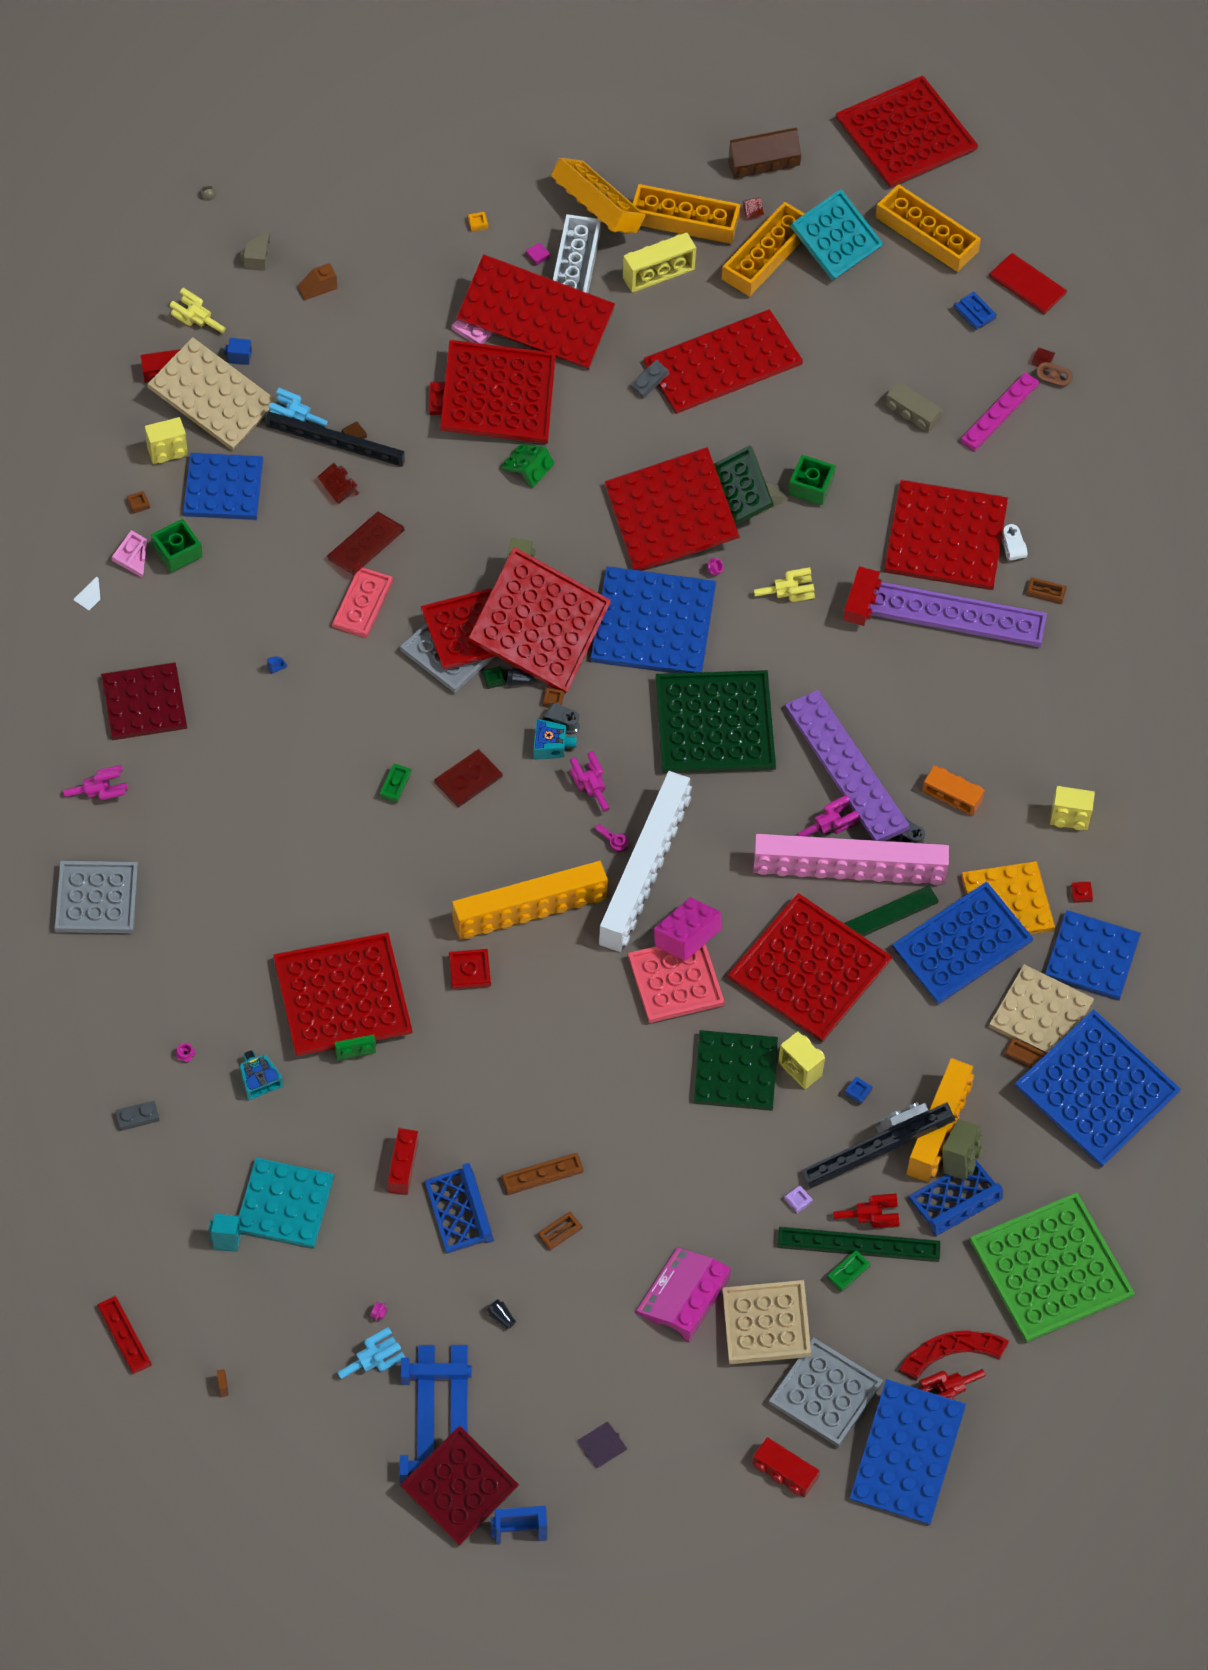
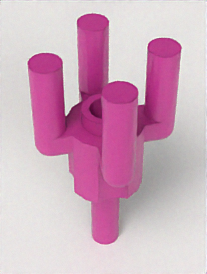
[569,751,610,812]
[63,765,128,800]
[797,795,859,837]

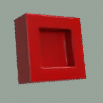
[1071,882,1093,903]

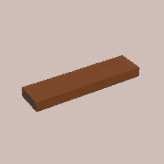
[501,1153,584,1195]

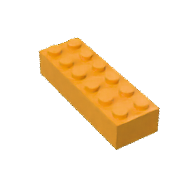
[551,157,646,234]
[633,184,741,244]
[875,184,981,272]
[722,201,805,297]
[906,1058,975,1183]

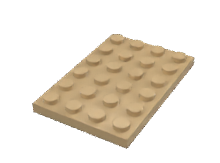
[147,337,277,451]

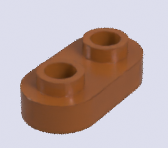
[1037,362,1073,386]

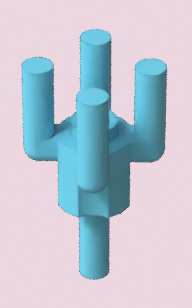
[269,387,328,428]
[337,1327,405,1379]

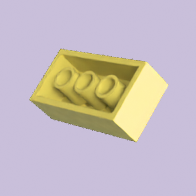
[623,232,696,293]

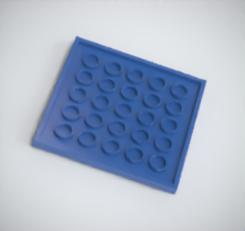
[591,566,716,673]
[1014,1009,1181,1168]

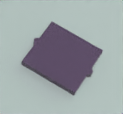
[578,1422,627,1468]

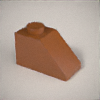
[298,263,337,300]

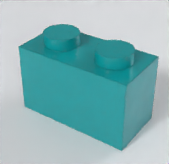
[208,1213,241,1252]

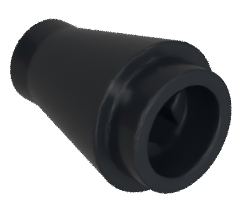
[505,667,534,686]
[487,1299,516,1330]

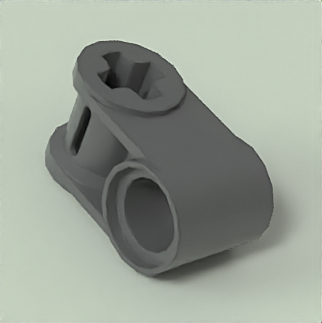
[542,703,580,734]
[892,817,925,844]

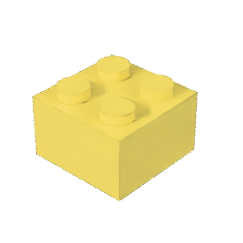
[145,417,188,464]
[1050,786,1095,830]
[778,1031,825,1089]

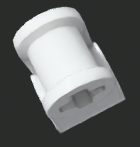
[1001,524,1027,561]

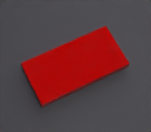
[990,253,1067,315]

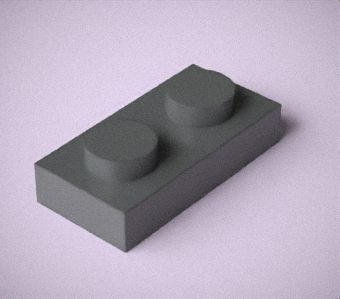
[631,360,670,398]
[115,1101,160,1131]

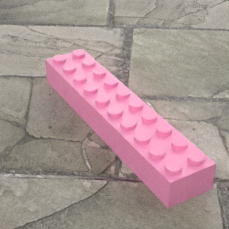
[753,834,949,885]

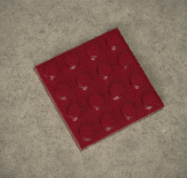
[101,662,187,741]
[400,1425,519,1546]

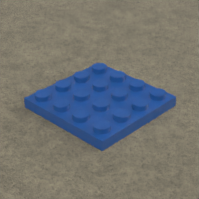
[183,453,263,520]
[1045,910,1141,1000]

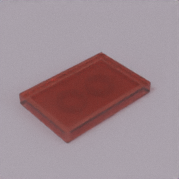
[434,749,503,808]

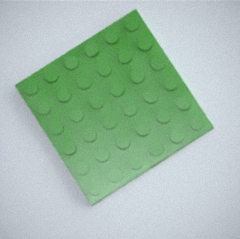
[969,1193,1135,1343]

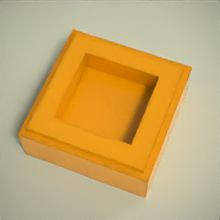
[468,212,488,232]

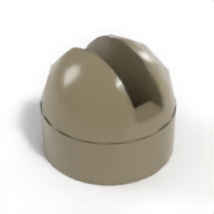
[201,185,215,201]

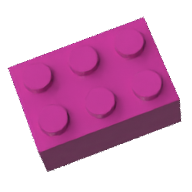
[654,897,722,961]

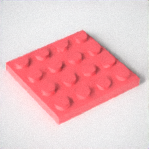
[628,944,725,1023]

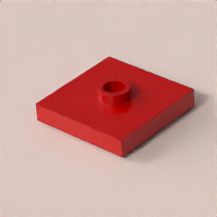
[449,949,491,989]

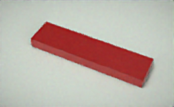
[97,1296,152,1374]

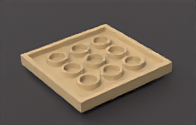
[989,964,1094,1054]
[723,1280,812,1364]

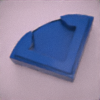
[267,656,287,674]

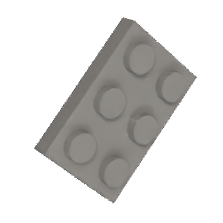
[875,1102,928,1134]

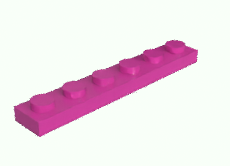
[961,372,1039,452]

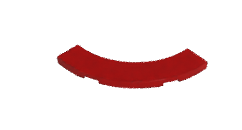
[899,1330,1009,1381]

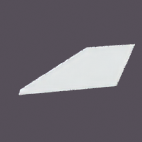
[73,577,100,610]

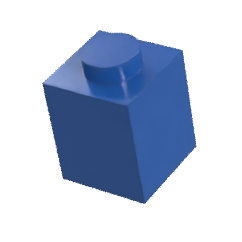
[225,338,252,365]

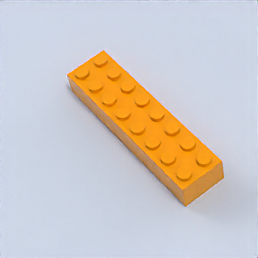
[452,860,608,940]

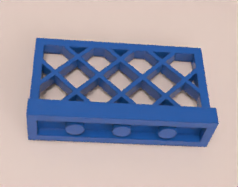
[909,1160,1003,1236]
[425,1163,495,1254]

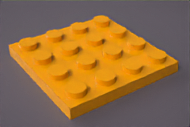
[961,861,1055,935]

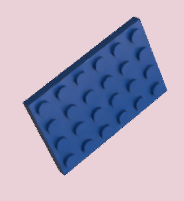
[892,881,1033,1005]
[850,1379,966,1525]

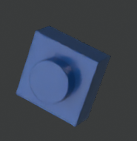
[845,1076,873,1104]

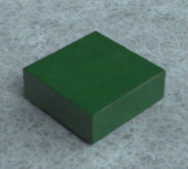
[482,666,506,689]

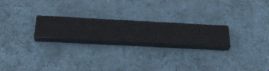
[266,411,405,467]
[802,1102,956,1188]

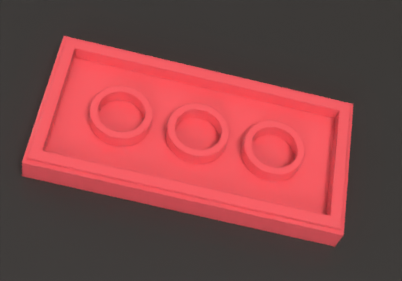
[332,566,394,638]

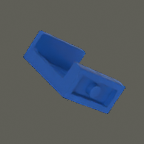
[491,1506,547,1544]

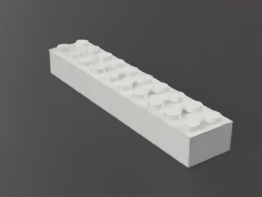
[599,771,692,952]

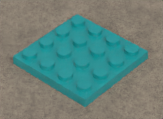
[790,189,883,281]
[239,1158,334,1249]

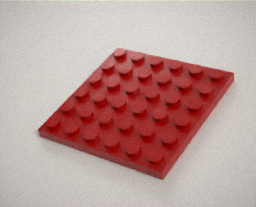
[835,75,978,188]
[440,340,556,444]
[604,447,740,571]
[884,480,1008,590]
[467,547,611,694]
[728,893,892,1043]
[273,932,413,1056]

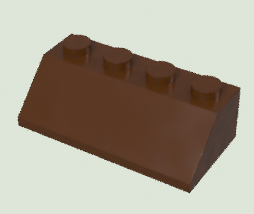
[728,127,801,178]

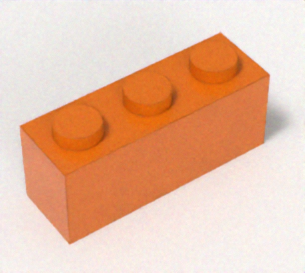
[922,765,985,816]

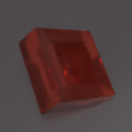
[743,197,764,218]
[1032,347,1055,370]

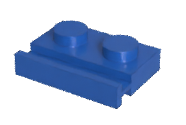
[954,292,997,330]

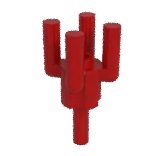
[833,1193,900,1228]
[917,1369,985,1400]

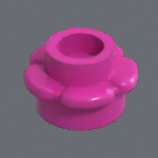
[707,558,724,576]
[176,1043,195,1062]
[370,1302,387,1321]

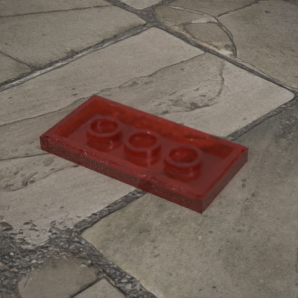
[327,511,405,575]

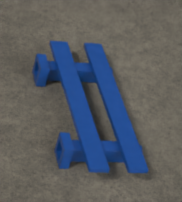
[400,1345,472,1483]

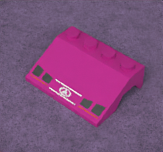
[636,1247,731,1342]

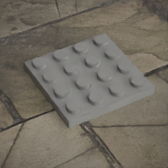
[400,624,494,693]
[55,861,138,933]
[769,1337,883,1448]

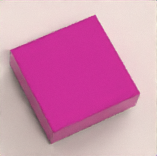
[526,243,550,265]

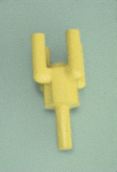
[169,288,226,334]
[754,567,815,602]

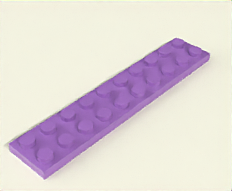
[870,582,1047,647]
[785,690,910,841]

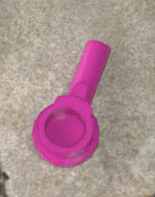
[595,824,629,852]

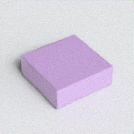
[784,1186,813,1214]

